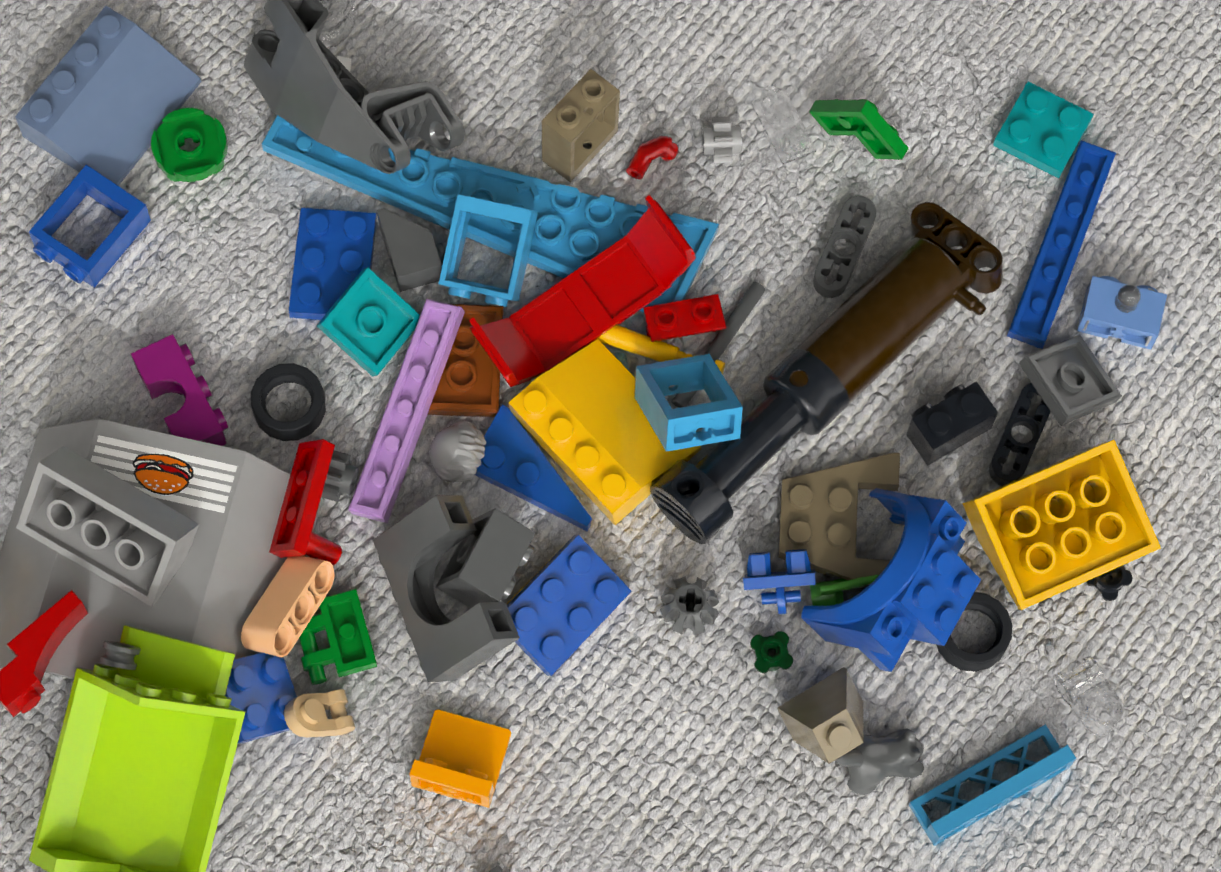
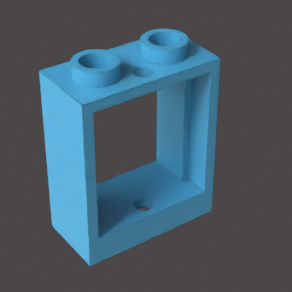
[438,194,538,307]
[635,354,743,452]

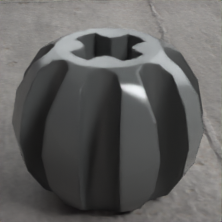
[660,576,719,636]

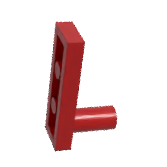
[269,439,342,566]

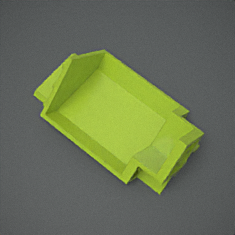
[29,625,245,872]

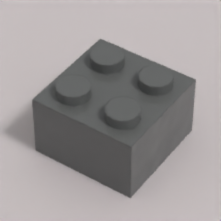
[436,508,535,608]

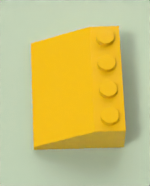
[508,339,702,525]
[962,440,1161,610]

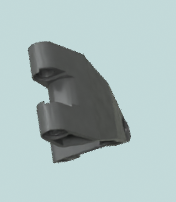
[244,0,465,174]

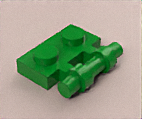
[299,589,377,685]

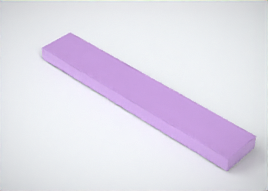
[348,299,465,523]

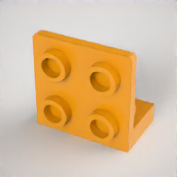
[409,710,511,808]

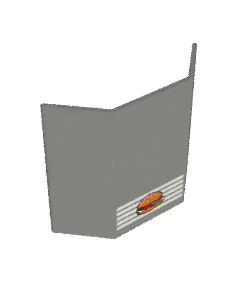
[0,419,324,679]

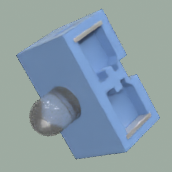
[1077,276,1167,350]

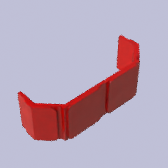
[469,195,696,387]

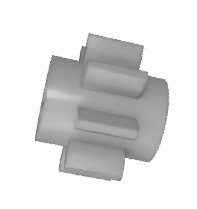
[702,116,742,164]

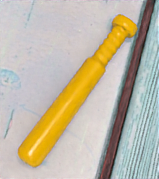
[597,325,725,375]

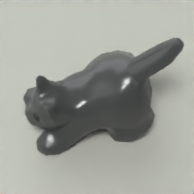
[835,728,924,795]

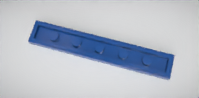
[1007,140,1116,349]

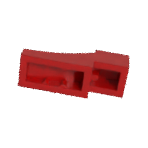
[0,590,88,717]

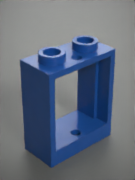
[29,165,151,288]

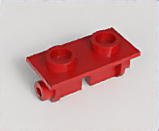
[643,294,726,342]

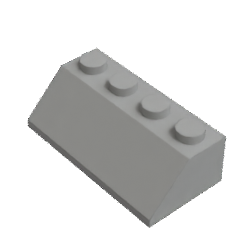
[16,446,199,607]

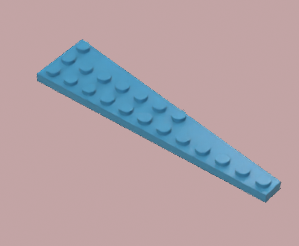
[262,115,719,313]

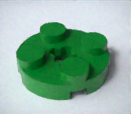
[151,108,228,182]

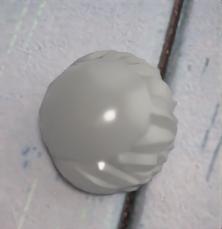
[429,421,486,483]

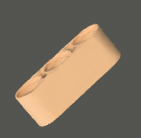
[241,556,335,657]

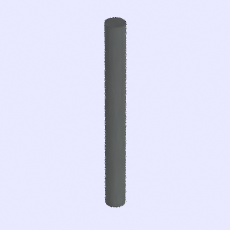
[672,282,765,408]

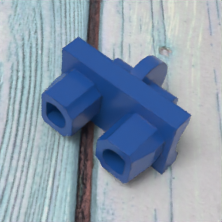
[743,549,816,615]

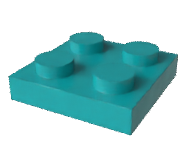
[993,81,1094,178]
[316,267,420,377]

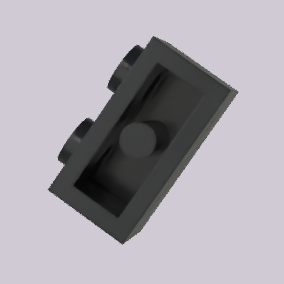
[906,381,998,466]

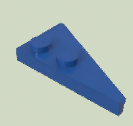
[474,404,592,532]

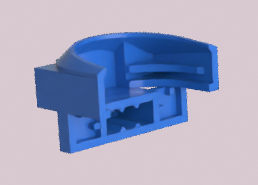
[801,488,981,672]

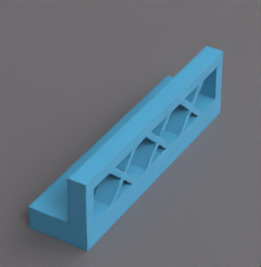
[909,724,1077,846]

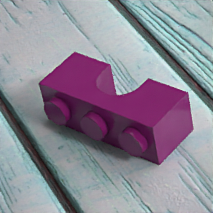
[131,334,229,446]

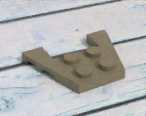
[778,453,900,589]

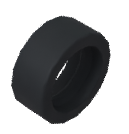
[251,363,326,441]
[937,592,1013,672]

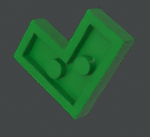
[809,99,908,160]

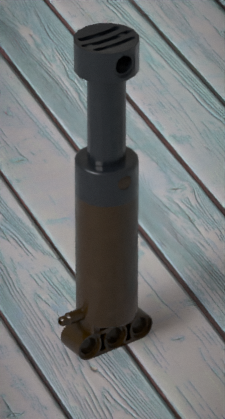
[650,202,1003,544]

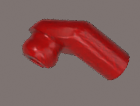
[626,135,679,180]

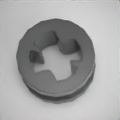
[99,641,141,670]

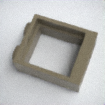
[542,69,620,182]

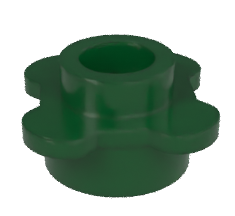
[750,631,793,673]

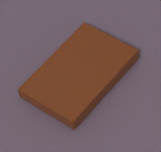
[427,304,504,417]

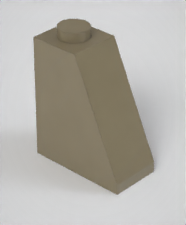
[777,667,864,764]

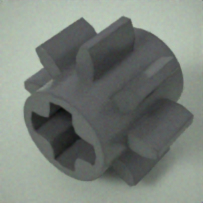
[321,450,359,502]

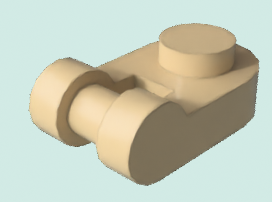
[284,689,355,738]

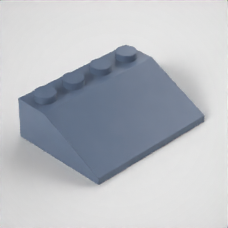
[15,6,201,186]

